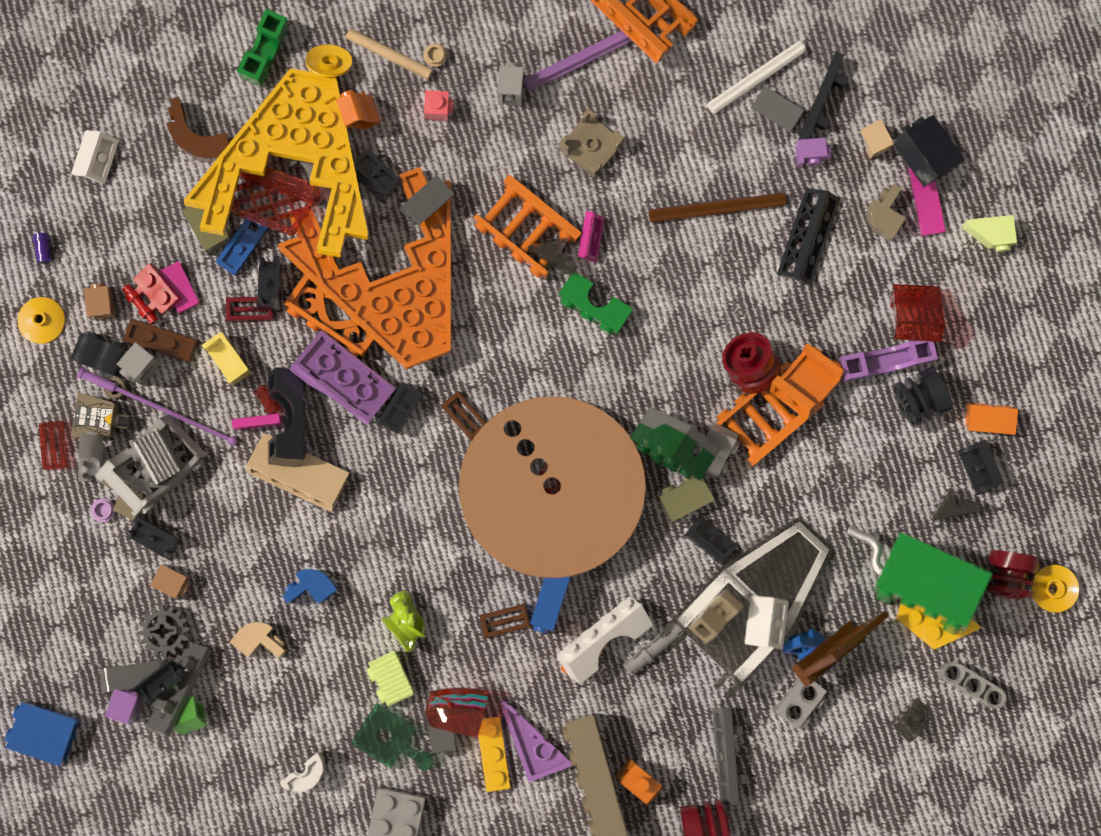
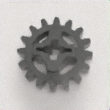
[137,605,191,657]

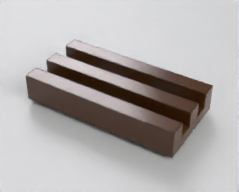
[441,391,486,441]
[479,604,531,638]

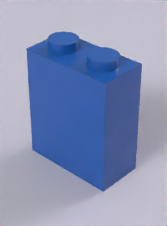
[530,576,570,634]
[5,701,81,766]

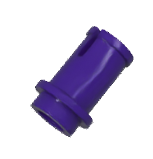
[32,233,52,263]

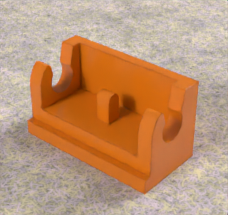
[965,402,1018,435]

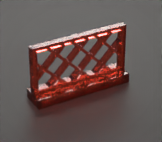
[230,167,321,237]

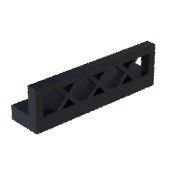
[777,188,841,286]

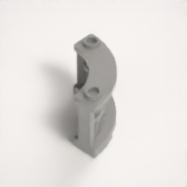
[95,415,208,517]

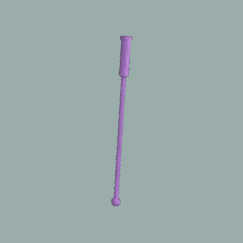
[77,367,238,445]

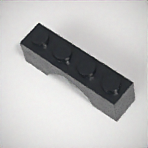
[268,367,306,467]

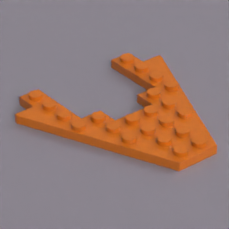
[278,167,451,370]

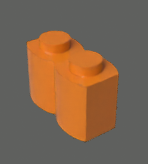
[336,90,381,130]

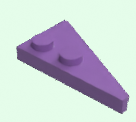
[500,700,572,782]

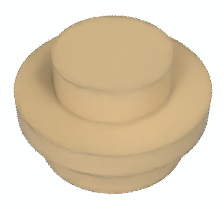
[423,44,447,67]

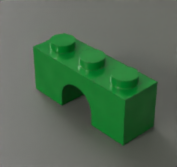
[237,9,290,88]
[558,271,633,335]

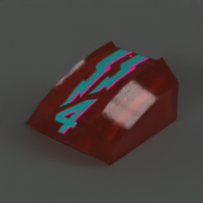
[425,688,490,738]

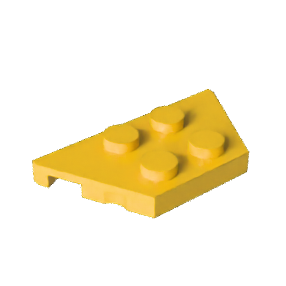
[896,600,981,649]

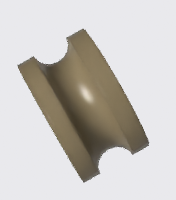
[104,377,127,399]

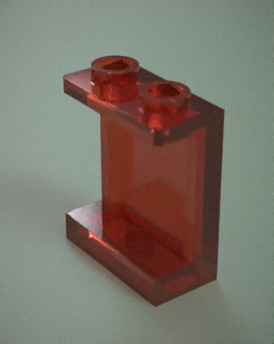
[890,284,945,342]

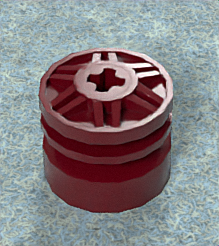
[985,550,1040,600]
[680,799,731,836]

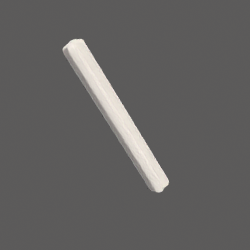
[707,41,806,114]

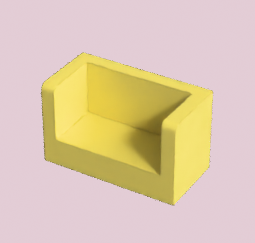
[202,332,252,386]

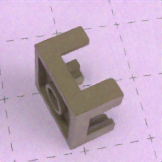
[558,108,625,178]

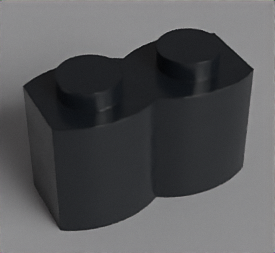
[70,331,127,377]

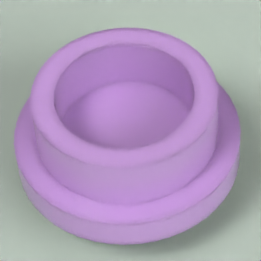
[91,498,115,522]

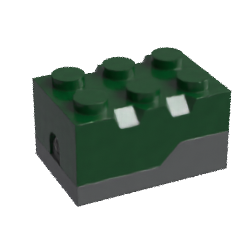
[630,407,721,481]

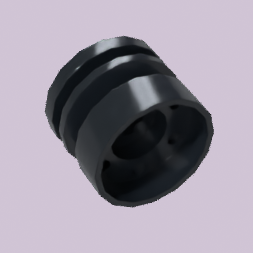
[894,367,953,428]

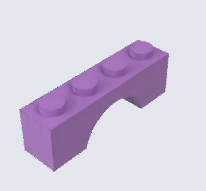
[836,336,938,383]

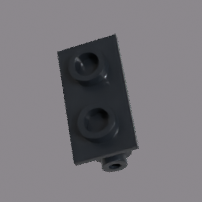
[133,658,185,705]

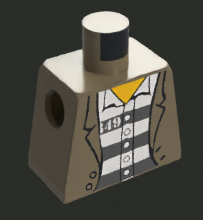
[71,393,130,439]

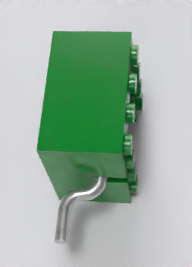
[846,525,992,635]

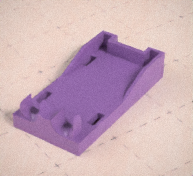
[290,330,396,425]

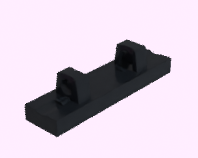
[798,51,848,140]

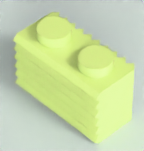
[366,650,415,706]

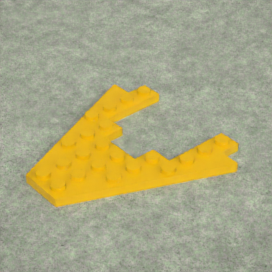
[184,68,369,258]

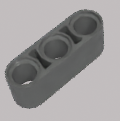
[99,660,169,694]

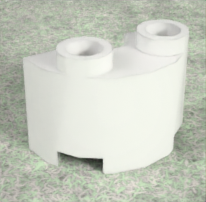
[279,751,326,792]

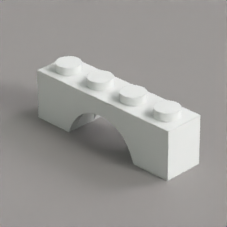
[556,596,653,684]

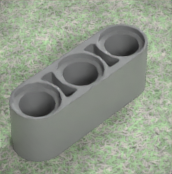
[939,662,1006,709]

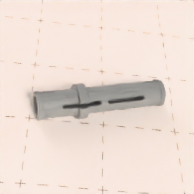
[622,620,687,676]

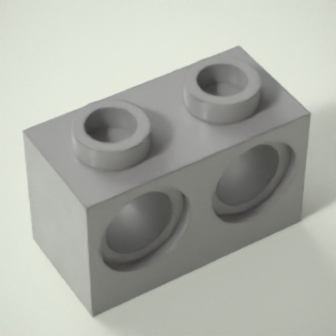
[772,678,827,729]

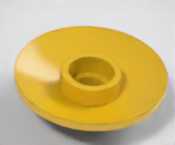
[305,45,352,77]
[18,297,65,344]
[1031,565,1079,613]

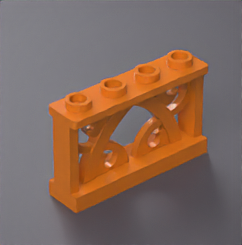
[284,274,375,358]

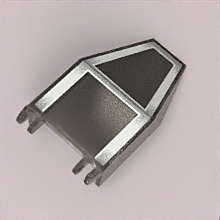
[660,517,834,699]

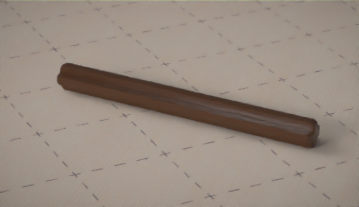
[648,192,787,223]

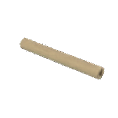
[346,28,433,80]

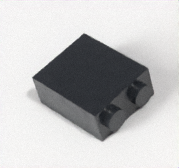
[892,114,965,187]

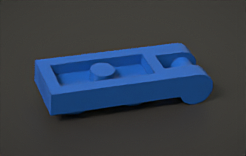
[215,210,273,277]

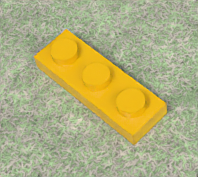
[476,716,510,792]

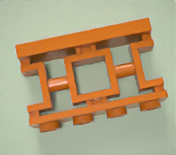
[590,0,698,64]

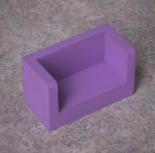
[104,689,143,724]

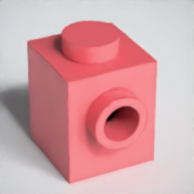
[424,90,454,121]

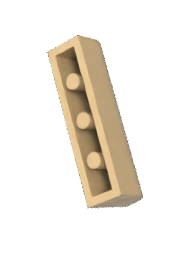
[246,433,349,512]

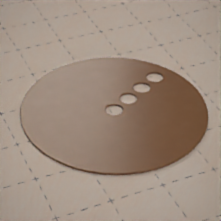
[459,397,645,578]

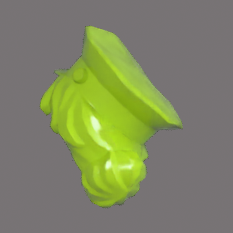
[381,591,427,652]

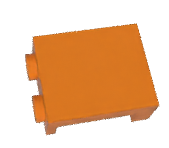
[770,343,844,420]

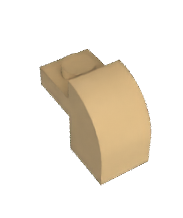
[230,622,287,658]

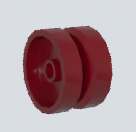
[722,332,781,394]

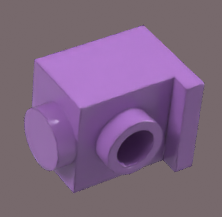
[795,138,831,168]

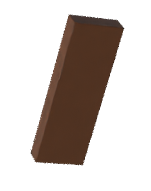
[123,318,198,363]

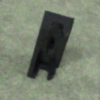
[353,148,401,204]
[257,256,283,310]
[375,382,423,434]
[958,439,1004,494]
[684,515,737,565]
[127,516,182,561]

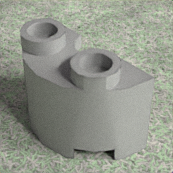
[78,432,105,481]

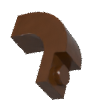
[166,97,230,163]

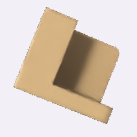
[861,119,894,159]

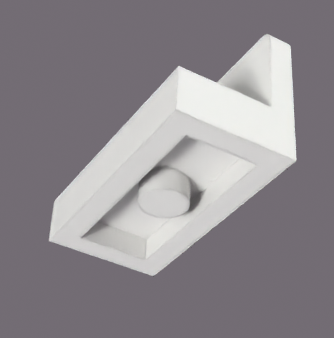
[72,131,119,184]
[745,596,789,649]

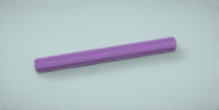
[523,29,650,91]

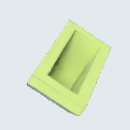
[962,215,1017,252]

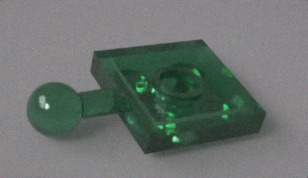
[351,702,434,771]

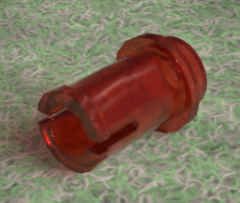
[253,384,281,415]

